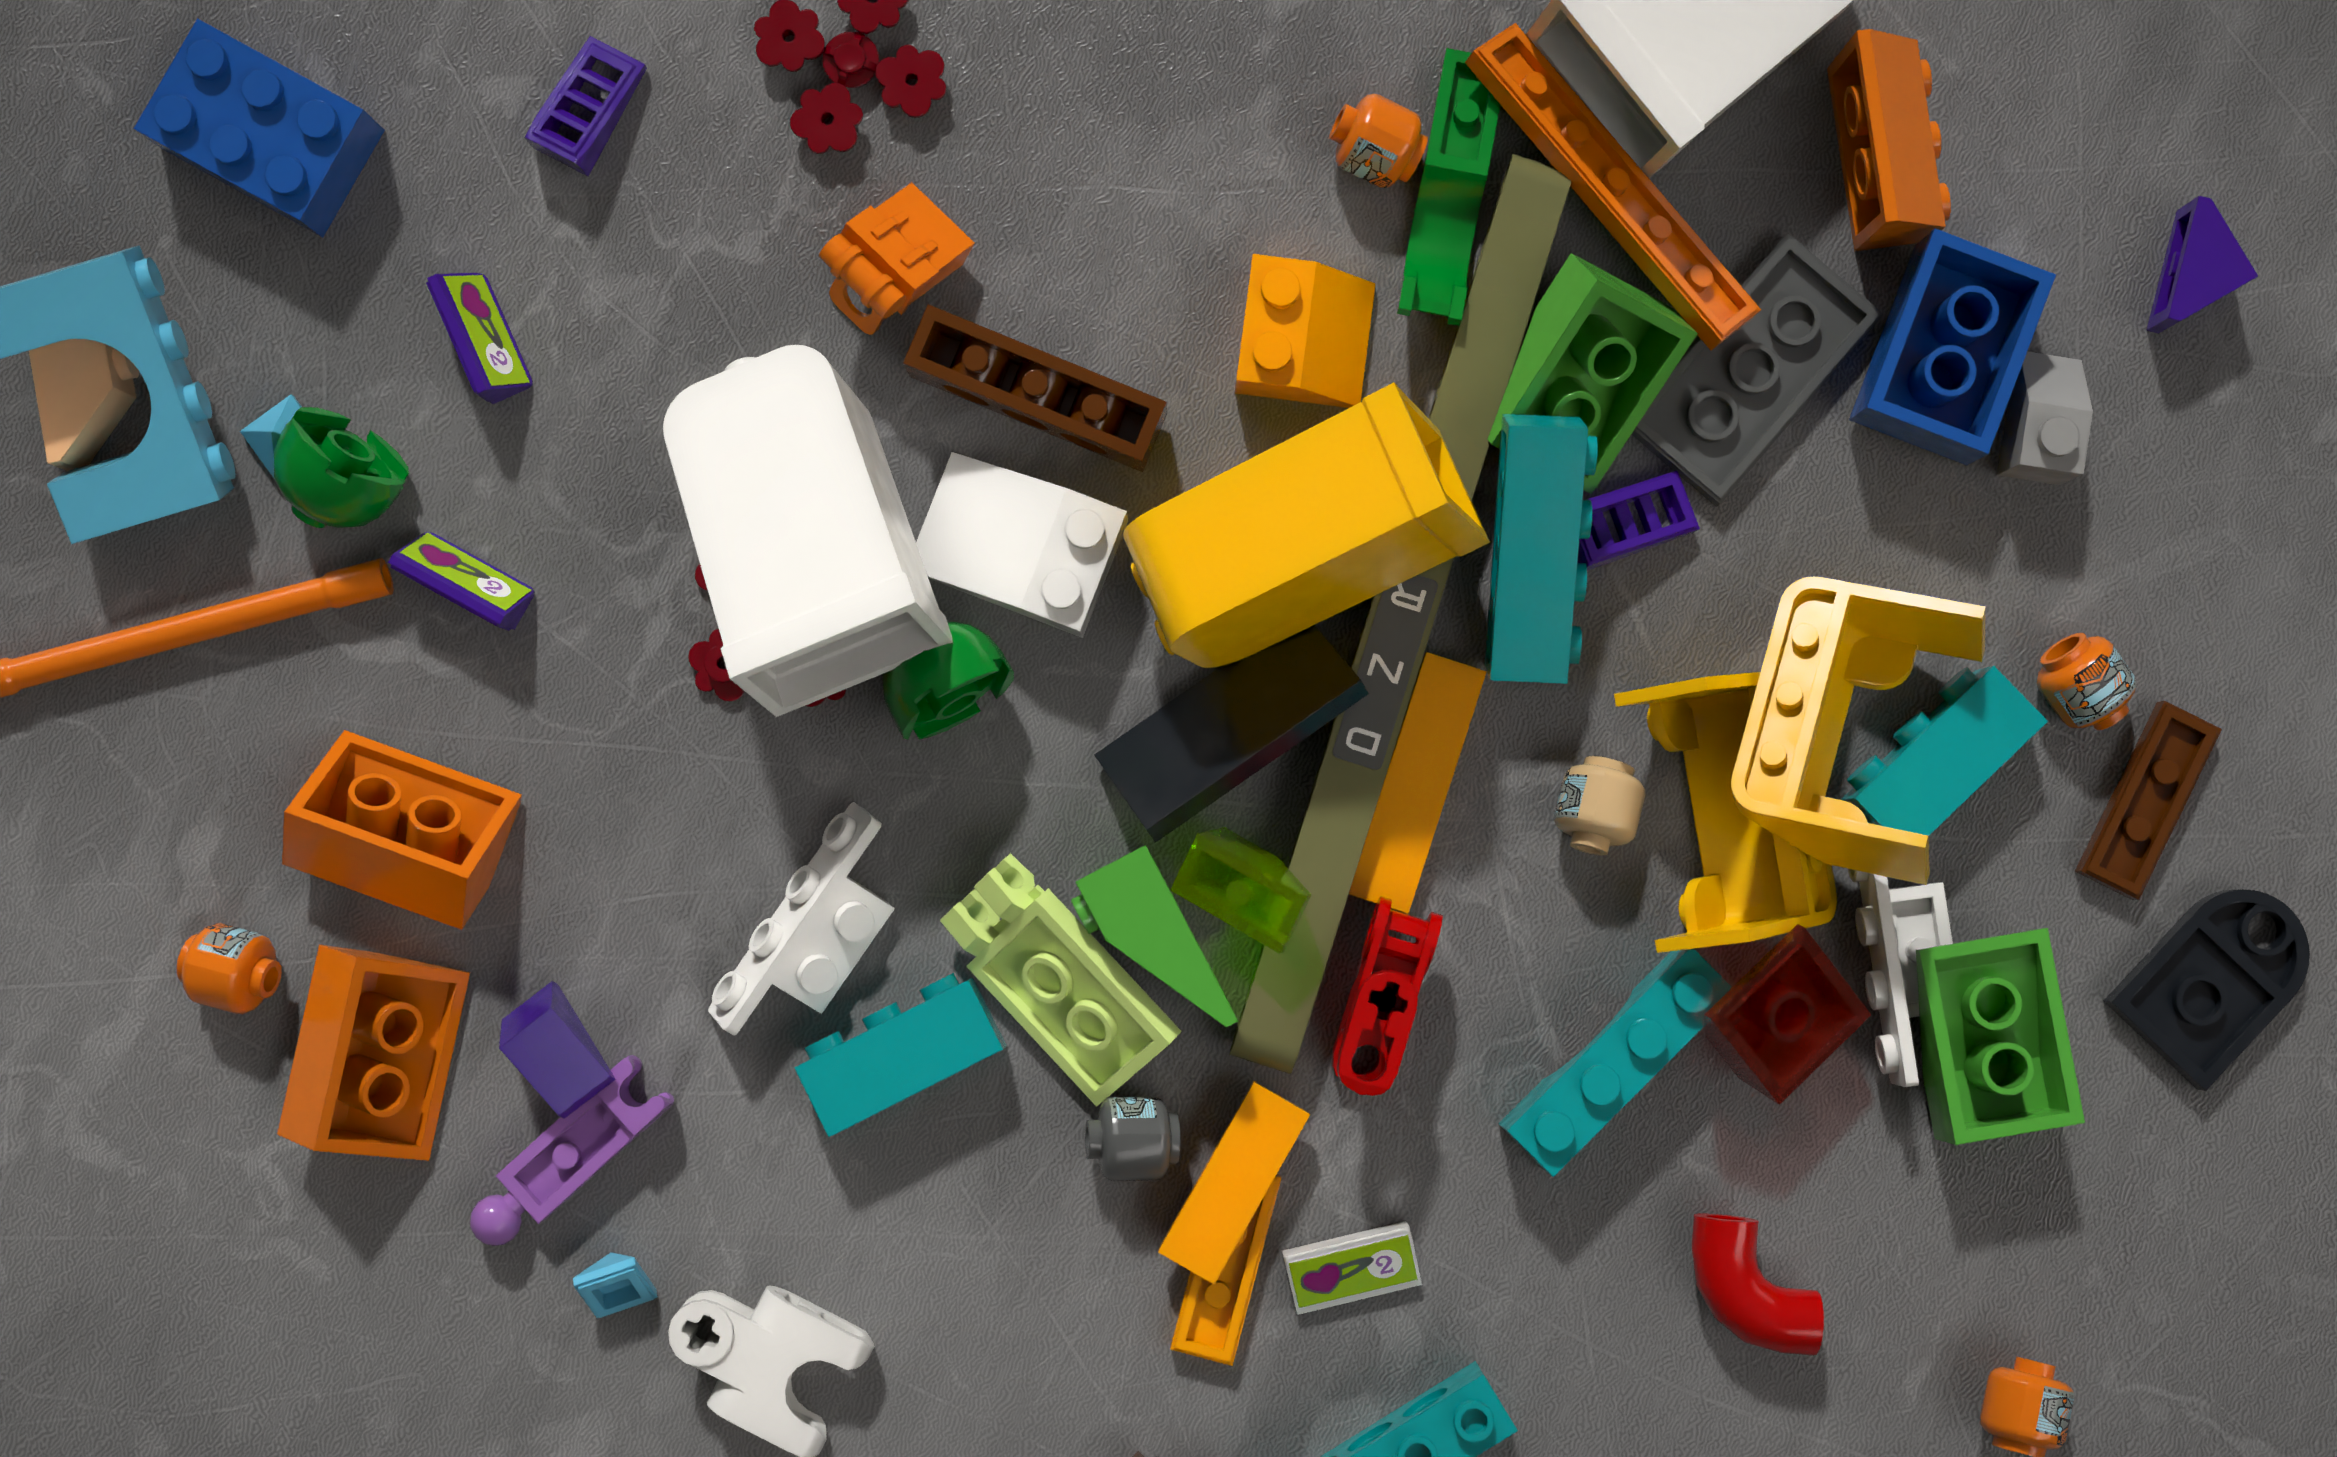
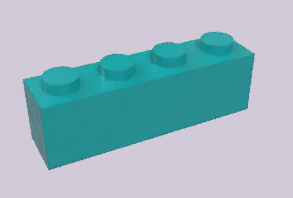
[1484,414,1598,684]

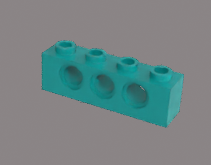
[1320,1361,1518,1457]

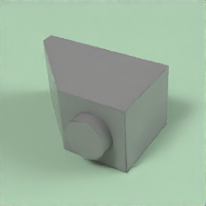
[1997,351,2093,485]

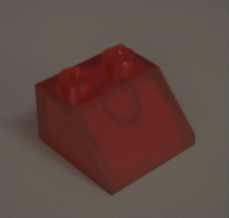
[1704,924,1871,1105]

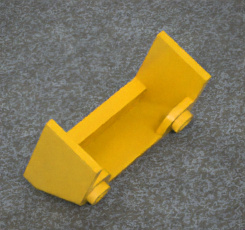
[1731,577,1985,885]
[1614,672,1837,953]

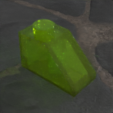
[1170,827,1312,954]

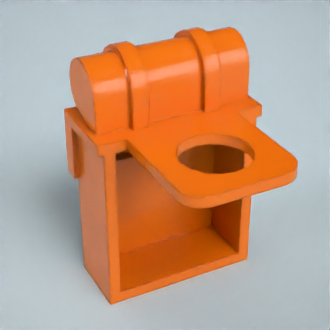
[819,182,975,335]

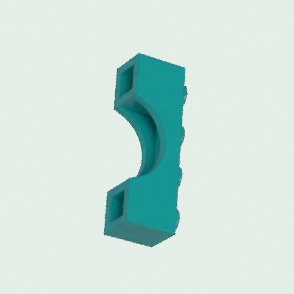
[1498,949,1738,1177]

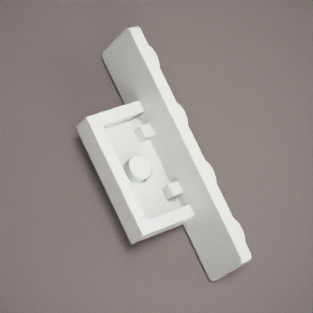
[708,802,895,1036]
[1847,868,1953,1087]

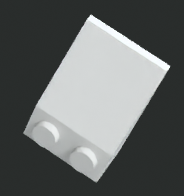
[916,452,1128,638]

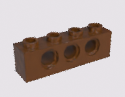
[903,304,1167,472]

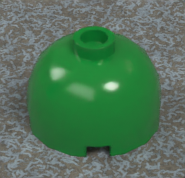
[274,407,409,528]
[883,622,1014,740]

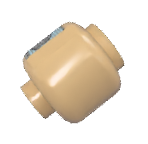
[1554,756,1646,855]

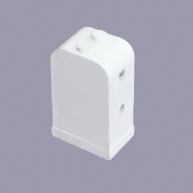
[1526,0,1855,178]
[663,345,953,717]

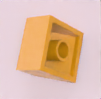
[1235,254,1376,408]

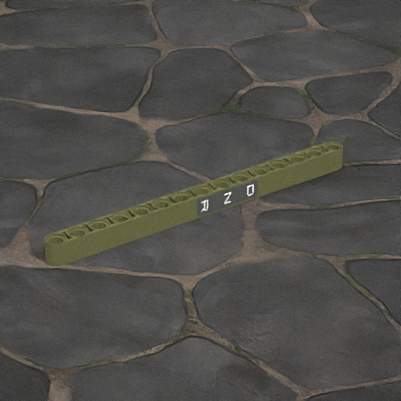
[1229,154,1571,1074]

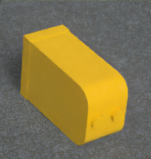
[1123,383,1490,668]

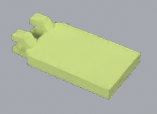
[940,853,1182,1107]

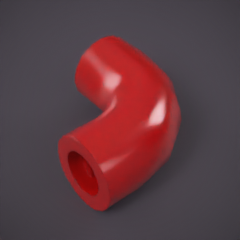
[1692,1213,1824,1356]

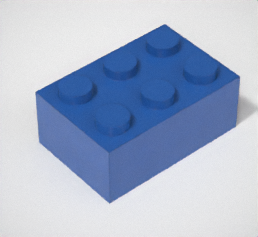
[133,18,385,238]
[1849,228,2056,465]

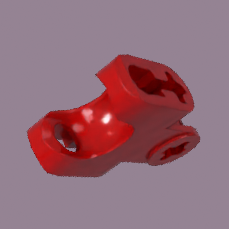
[1331,896,1443,1096]

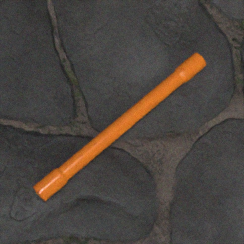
[0,558,394,698]

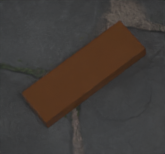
[2075,701,2222,900]

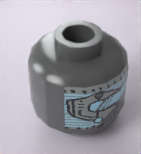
[1085,1097,1180,1181]

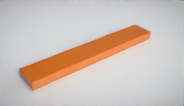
[1465,23,1761,351]

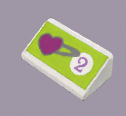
[1282,1221,1422,1315]

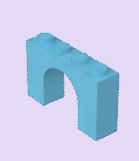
[0,245,236,544]

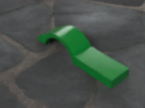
[1397,48,1500,326]

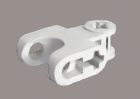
[668,1286,875,1457]

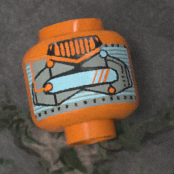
[1329,94,1428,188]
[2037,633,2136,730]
[176,923,282,1014]
[1980,1356,2074,1457]

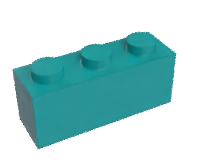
[1841,665,2048,836]
[794,973,1007,1137]

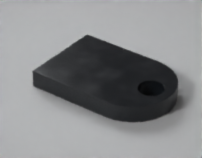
[2103,889,2310,1091]

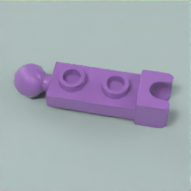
[470,1055,674,1246]

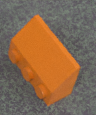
[1827,29,1951,252]
[282,730,522,930]
[277,944,470,1161]

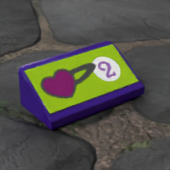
[426,273,533,404]
[388,532,535,631]

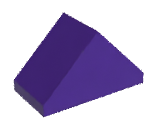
[2146,196,2258,334]
[499,981,616,1119]

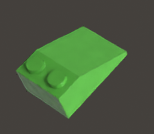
[1487,253,1698,494]
[1071,845,1238,1028]
[1916,928,2085,1145]

